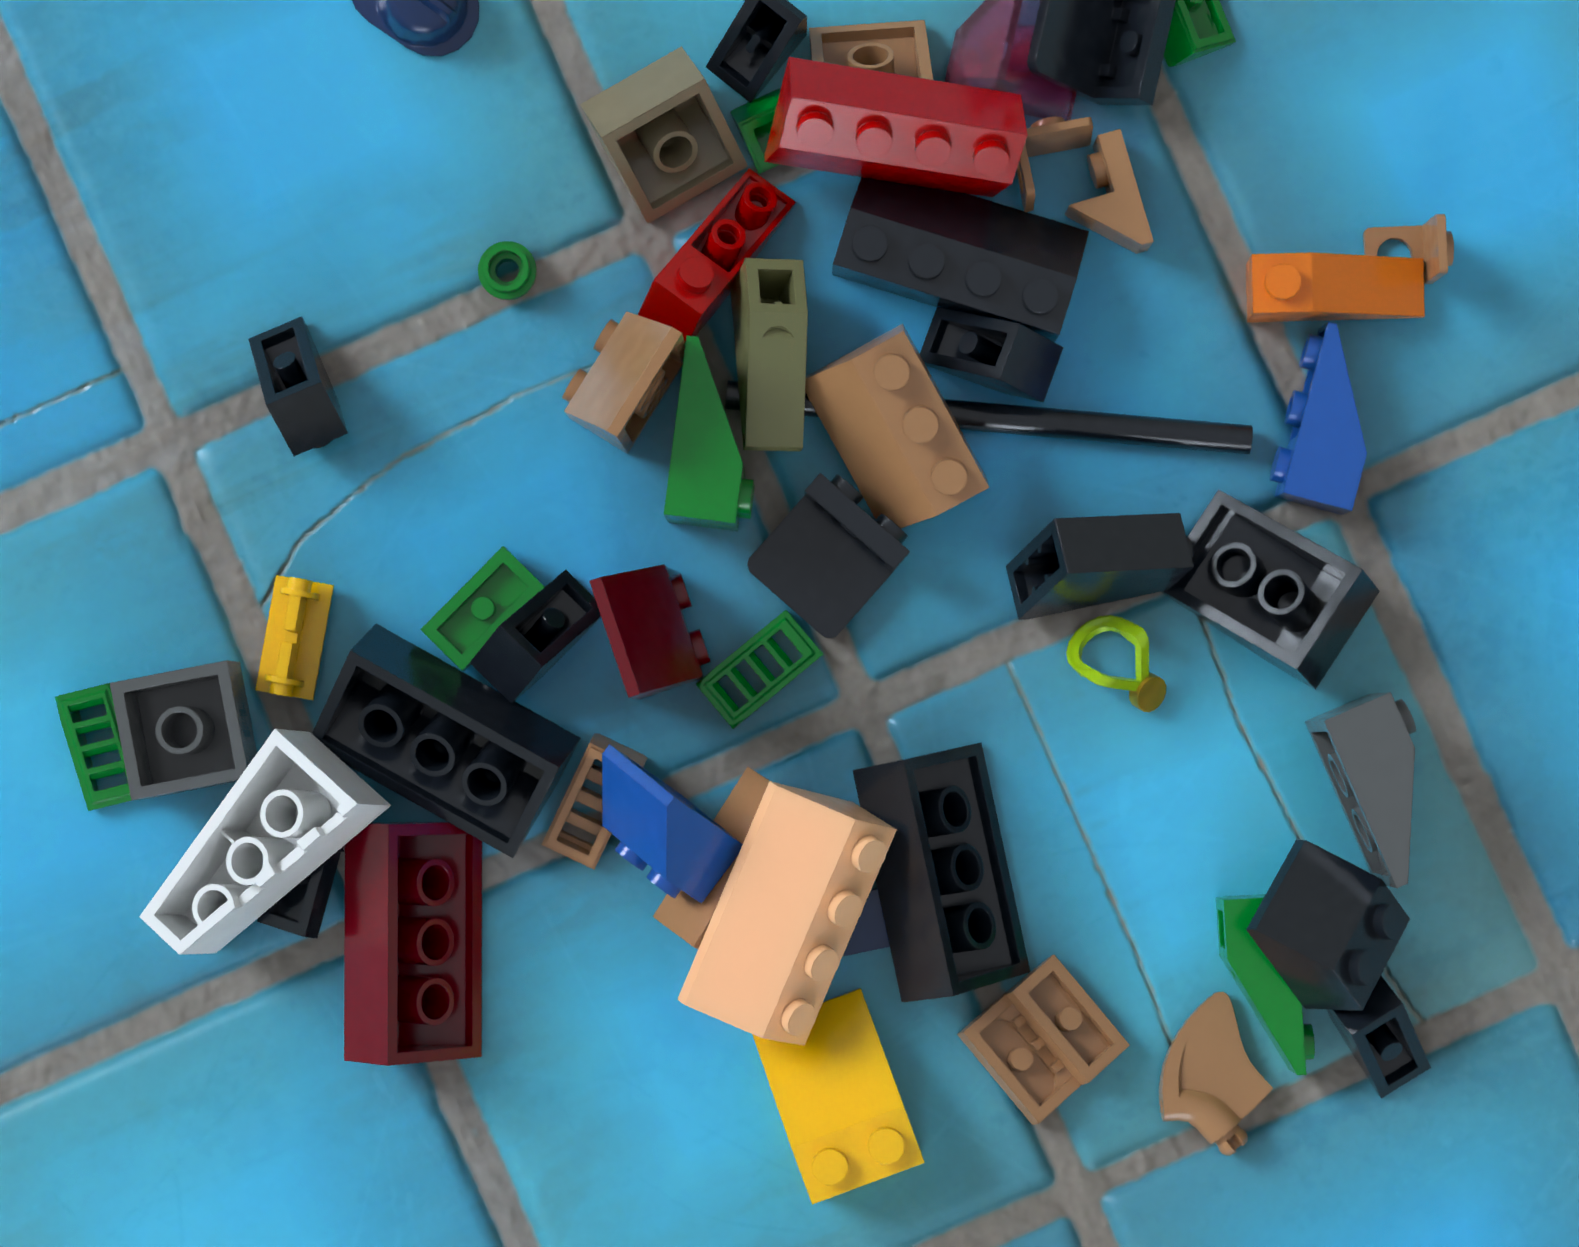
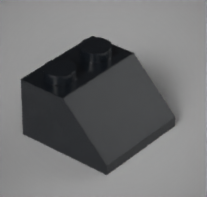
[1246,840,1410,1010]

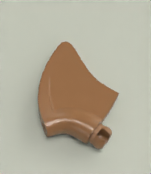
[1159,992,1273,1156]

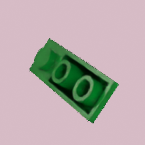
[1216,894,1315,1075]

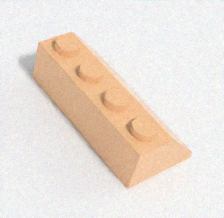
[677,781,897,1046]

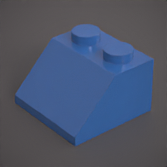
[602,744,743,904]

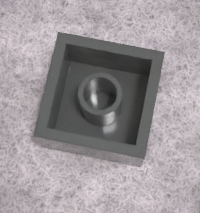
[110,660,257,801]

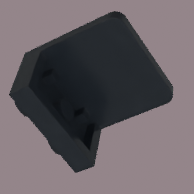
[1027,0,1176,105]
[747,473,910,639]

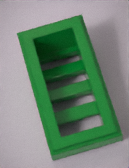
[696,610,824,729]
[55,683,131,811]

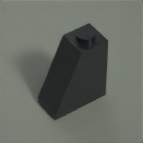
[1006,513,1194,620]

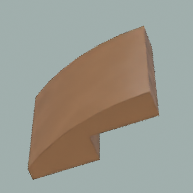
[957,955,1130,1125]

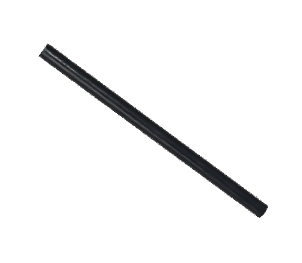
[725,380,1253,454]

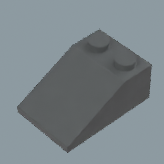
[1305,692,1416,888]

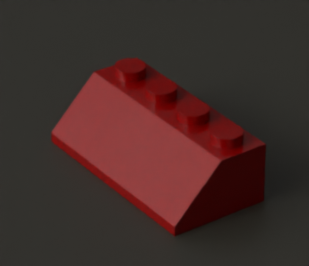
[764,57,1028,197]

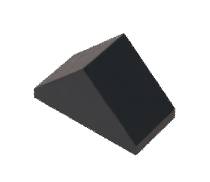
[706,0,807,103]

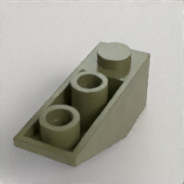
[730,258,808,451]

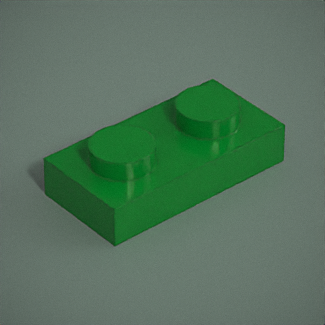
[420,546,545,671]

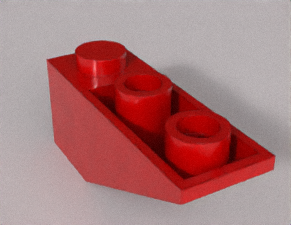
[638,168,796,342]

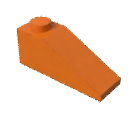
[1246,252,1425,323]

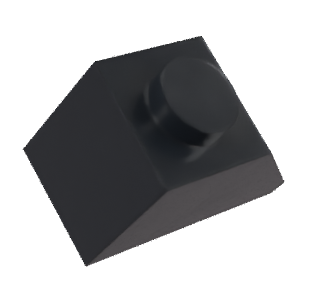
[920,307,1064,402]
[248,316,348,456]
[470,570,601,704]
[1327,976,1431,1098]

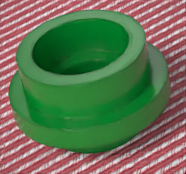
[478,241,537,300]

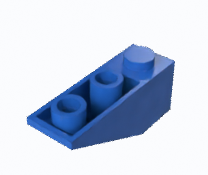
[1270,321,1367,515]

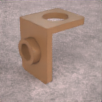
[1016,116,1093,212]
[1363,214,1454,284]

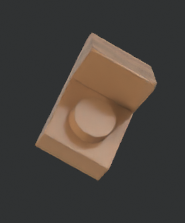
[1065,129,1154,254]

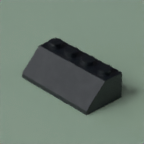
[832,177,1089,342]
[312,624,581,858]
[852,743,1030,1002]

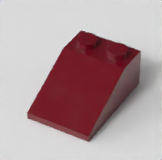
[589,564,711,700]

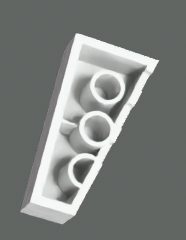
[139,729,391,955]

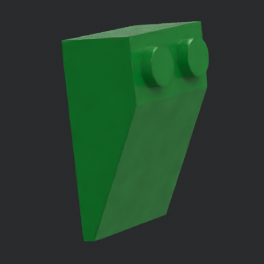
[664,335,755,531]

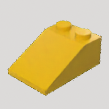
[752,988,925,1205]

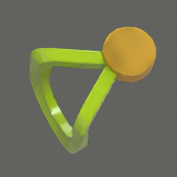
[1066,615,1166,712]

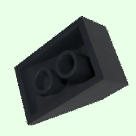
[1161,489,1380,690]

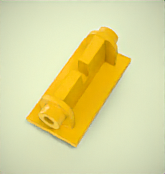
[255,575,334,700]

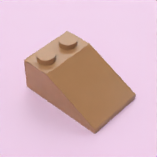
[562,311,685,454]

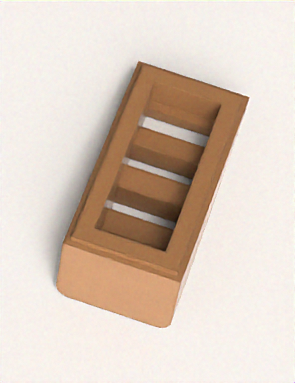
[541,733,647,870]

